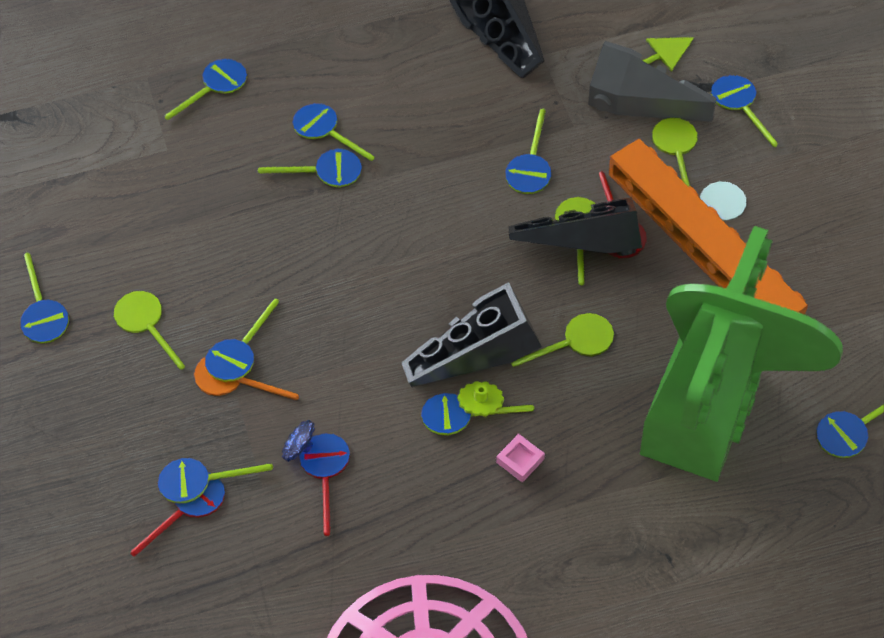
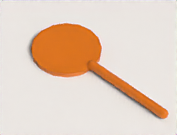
[194,357,299,400]

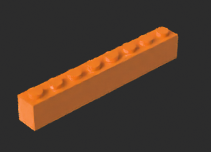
[609,138,808,315]

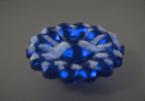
[282,419,315,462]

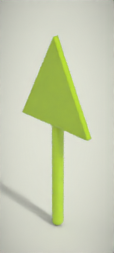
[643,37,694,72]

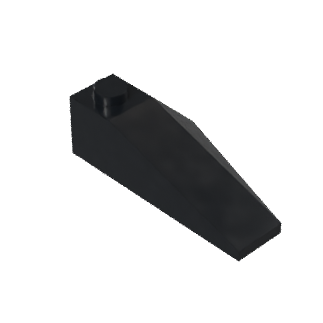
[449,0,545,78]
[509,197,642,256]
[401,282,542,387]

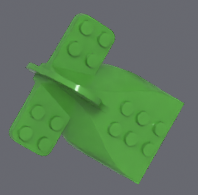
[640,226,843,482]

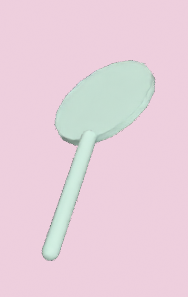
[700,181,746,221]

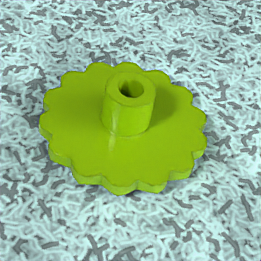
[457,381,504,417]

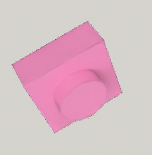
[496,434,545,483]

